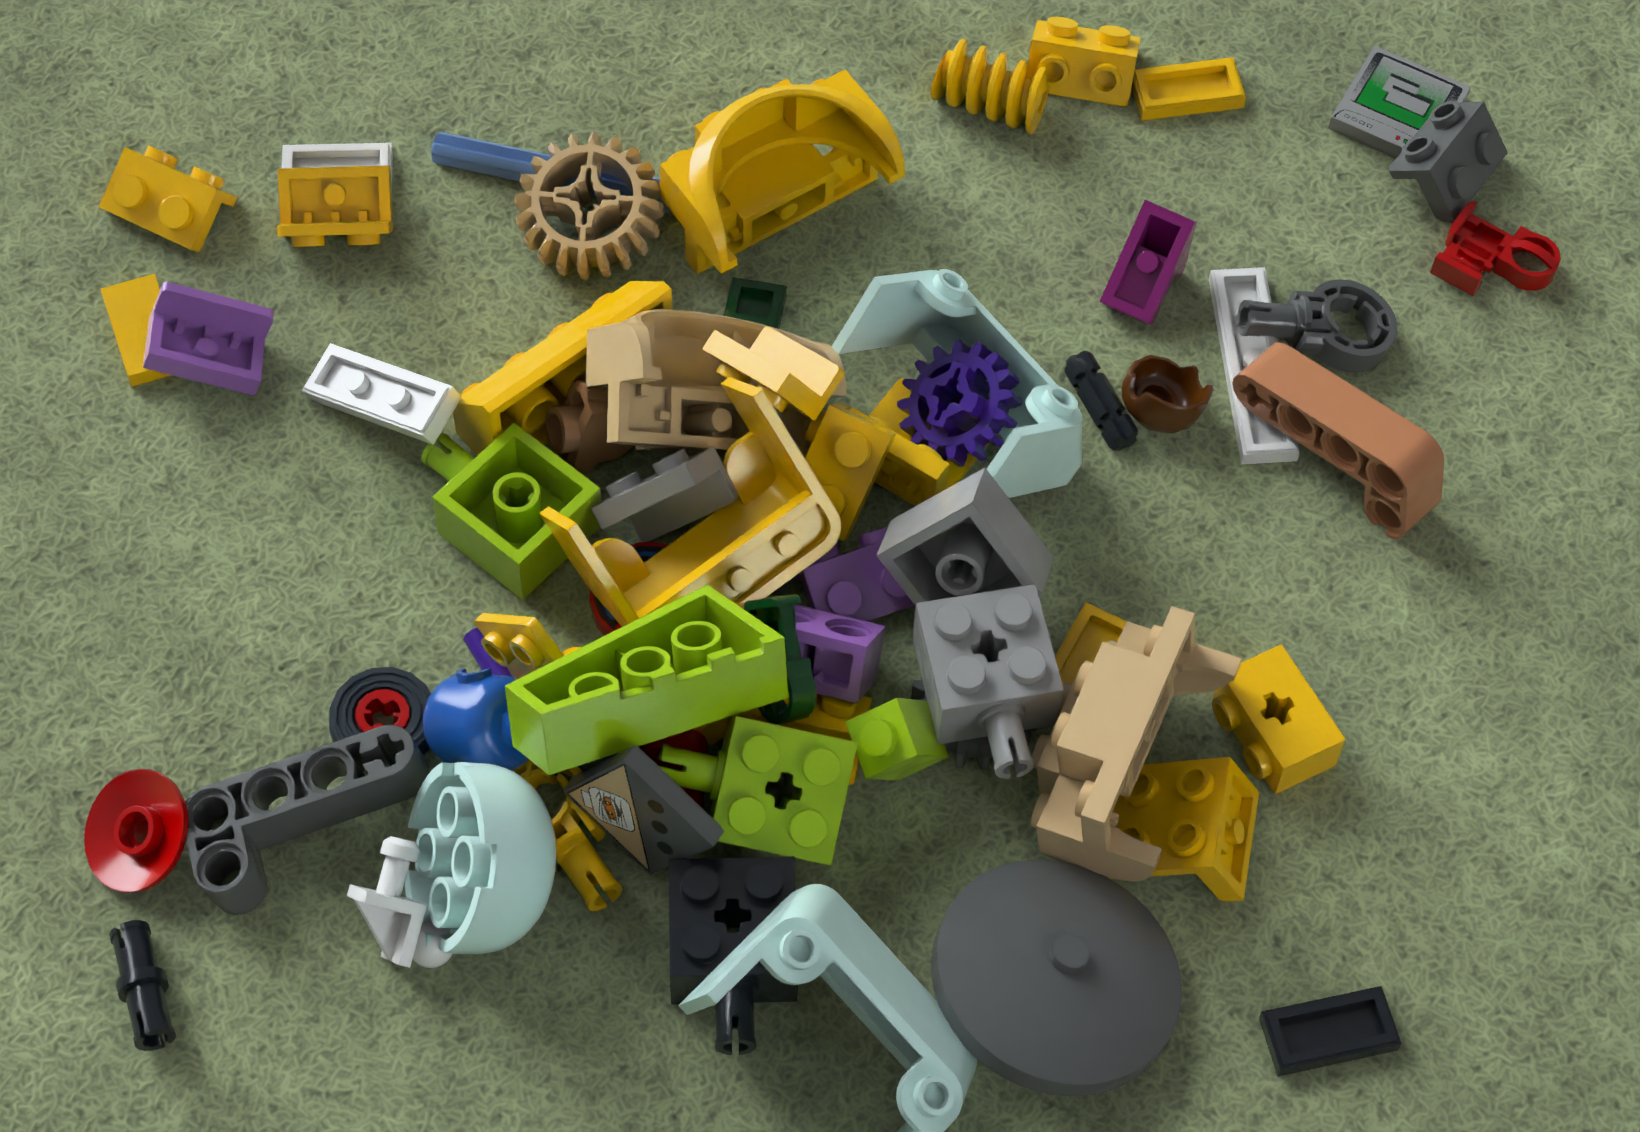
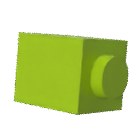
[845,698,949,781]

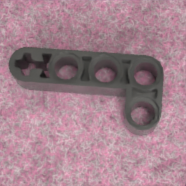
[185,725,430,915]

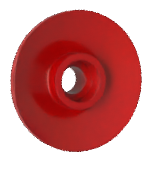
[84,769,188,893]

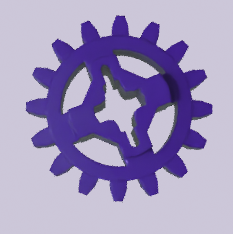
[897,340,1022,467]

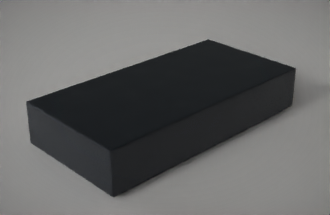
[1259,986,1402,1076]

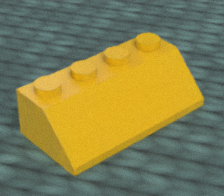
[453,281,673,455]

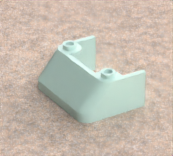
[831,269,1082,498]
[678,884,977,1132]

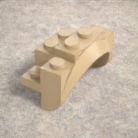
[586,309,846,458]
[1031,606,1242,882]

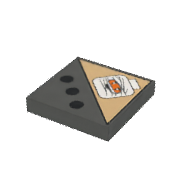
[563,745,724,875]

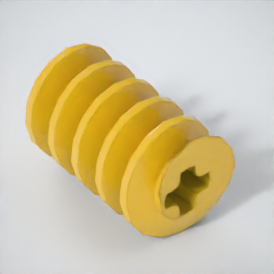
[930,38,1049,135]

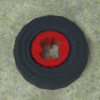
[329,667,431,764]

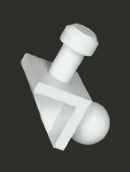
[347,836,452,968]

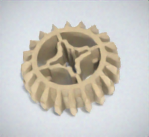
[514,131,665,281]

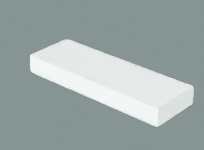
[302,343,462,445]

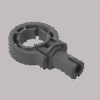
[1237,279,1397,372]

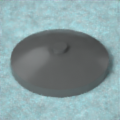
[931,860,1182,1096]

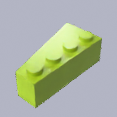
[505,584,789,775]

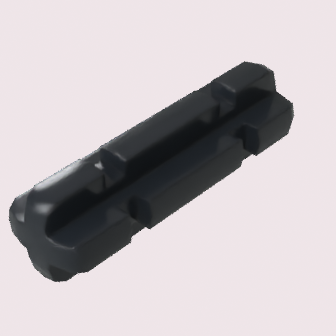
[1065,351,1138,451]

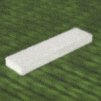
[1209,267,1300,464]

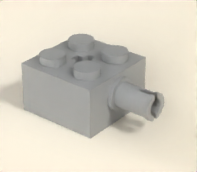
[876,468,1054,636]
[912,584,1064,779]

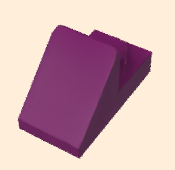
[1099,200,1197,325]

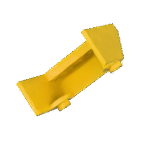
[539,377,841,627]

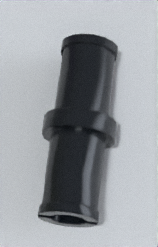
[109,920,176,1051]

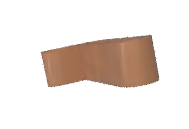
[1232,342,1444,539]

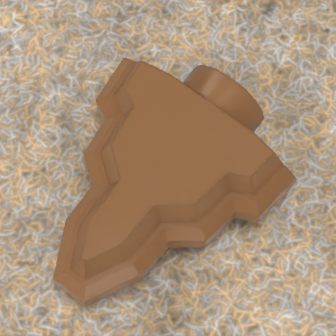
[545,380,636,474]

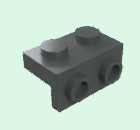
[1388,101,1508,221]

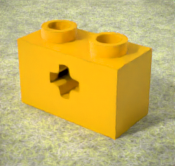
[1212,644,1346,794]

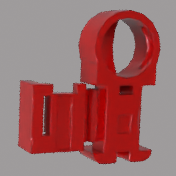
[1430,201,1561,296]

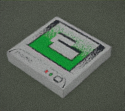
[1328,45,1471,158]

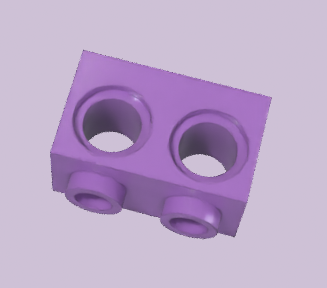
[794,604,886,703]

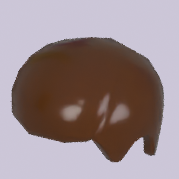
[1121,355,1214,434]

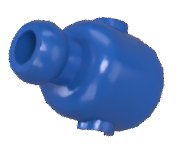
[423,668,529,771]

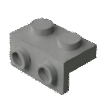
[591,446,738,542]

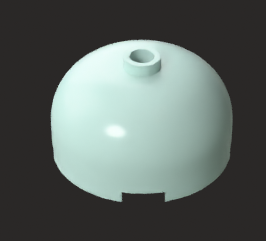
[404,762,556,954]

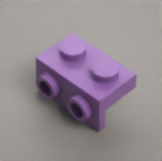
[143,282,274,396]
[794,526,915,621]

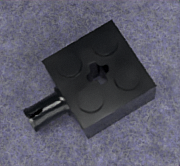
[668,856,798,1055]

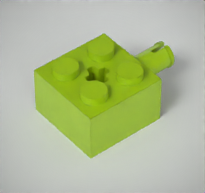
[421,423,601,600]
[658,715,858,866]

